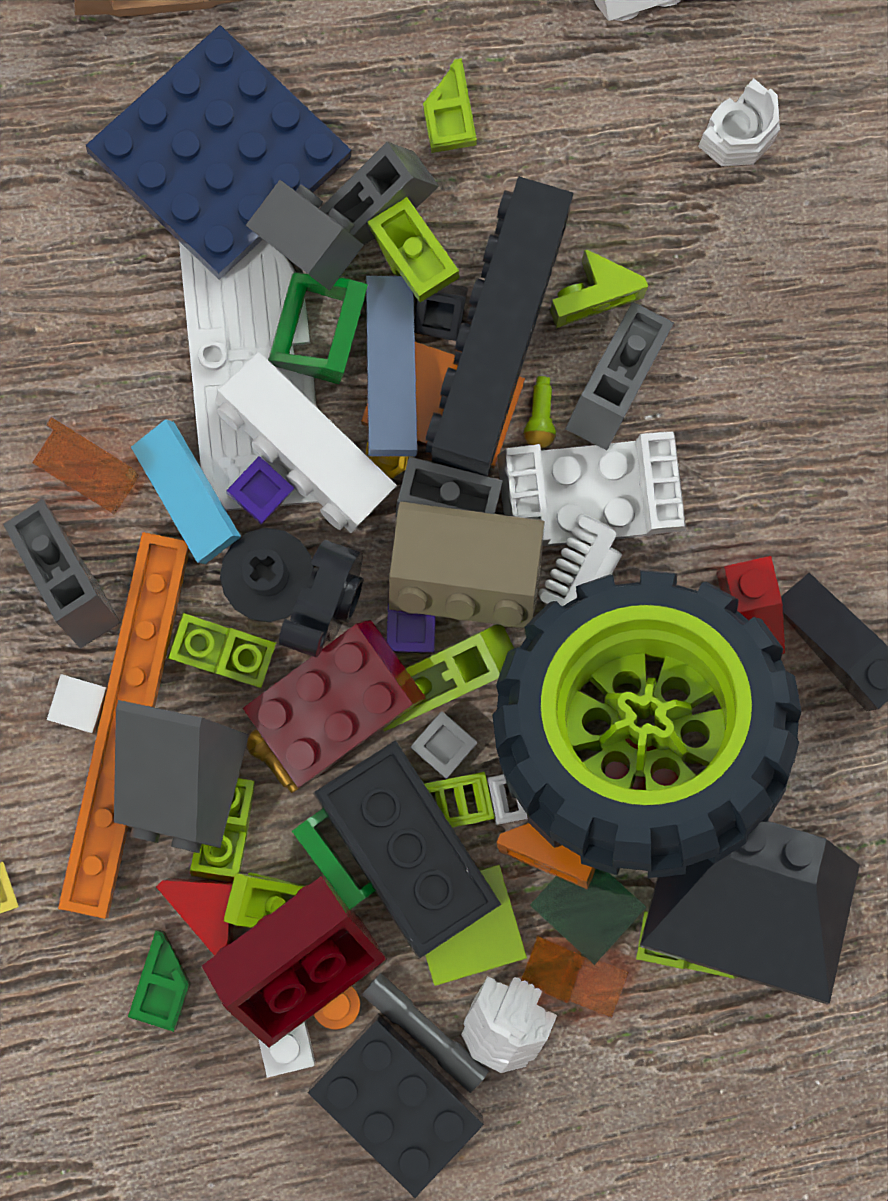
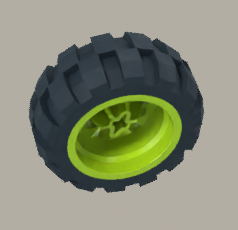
[492,570,802,879]

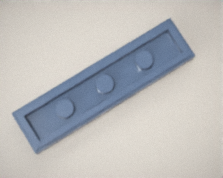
[366,276,417,456]

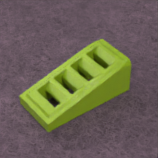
[424,771,495,828]

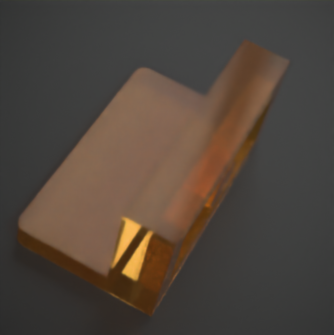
[32,417,139,515]

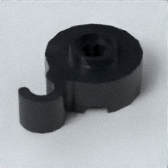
[278,540,364,658]

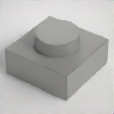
[410,711,478,779]

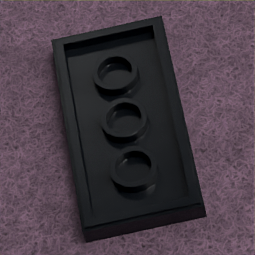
[313,740,502,959]

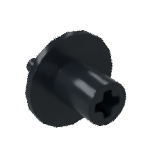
[220,528,314,623]

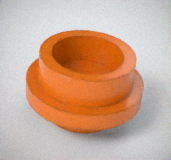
[314,986,360,1029]

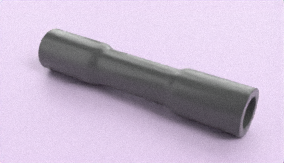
[361,973,489,1093]

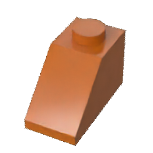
[496,823,596,890]

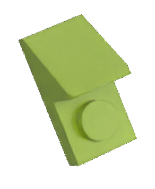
[367,197,460,303]
[550,250,648,328]
[224,872,306,928]

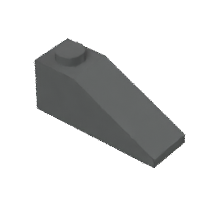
[320,142,439,245]
[565,302,674,450]
[3,499,121,649]

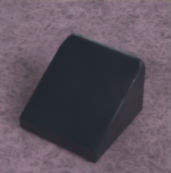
[414,284,468,341]

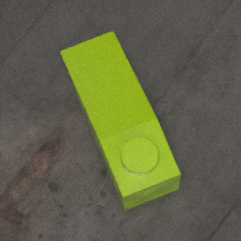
[383,624,514,732]

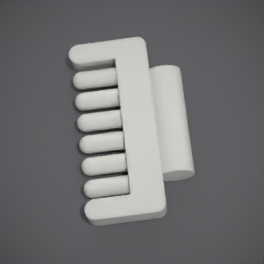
[538,514,622,606]

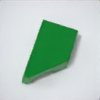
[128,930,191,1032]

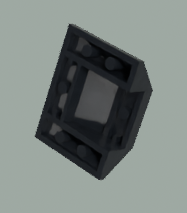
[639,821,860,1005]

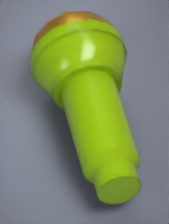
[523,376,556,448]

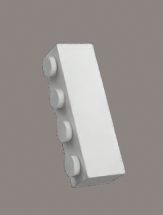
[215,351,397,533]

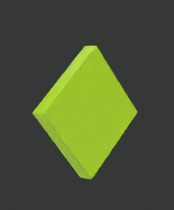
[425,864,527,986]

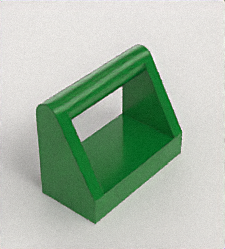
[268,273,368,385]
[292,809,375,910]

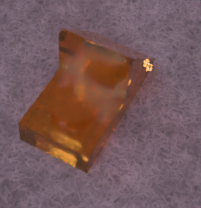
[521,935,629,1018]

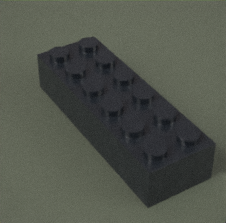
[425,176,574,477]

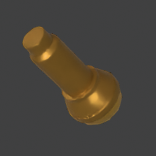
[246,729,300,794]

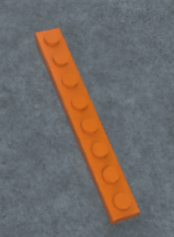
[58,532,190,919]

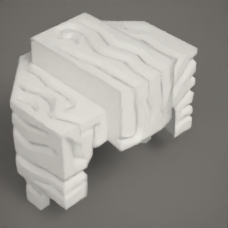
[698,78,780,166]
[461,976,557,1073]

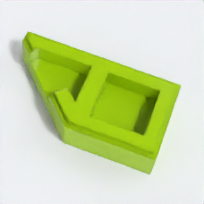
[423,58,477,153]

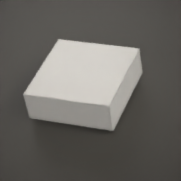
[47,674,107,734]

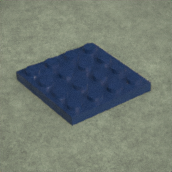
[86,25,352,280]

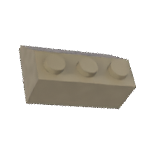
[389,502,545,628]

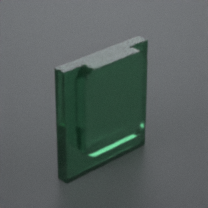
[530,869,646,966]

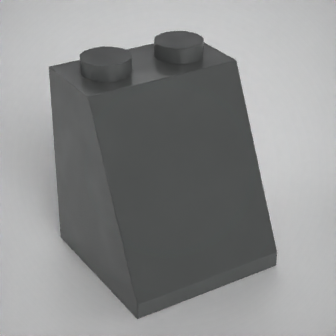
[114,700,249,853]

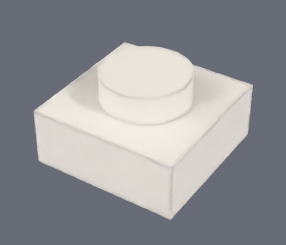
[258,1021,316,1078]

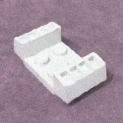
[497,432,686,546]

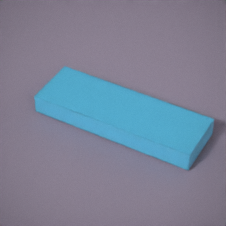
[131,419,241,564]

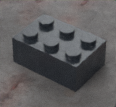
[308,1013,484,1198]

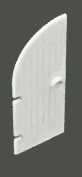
[179,239,319,511]

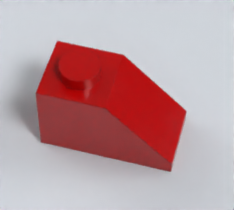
[716,556,785,654]

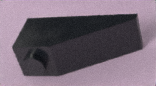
[781,573,888,712]

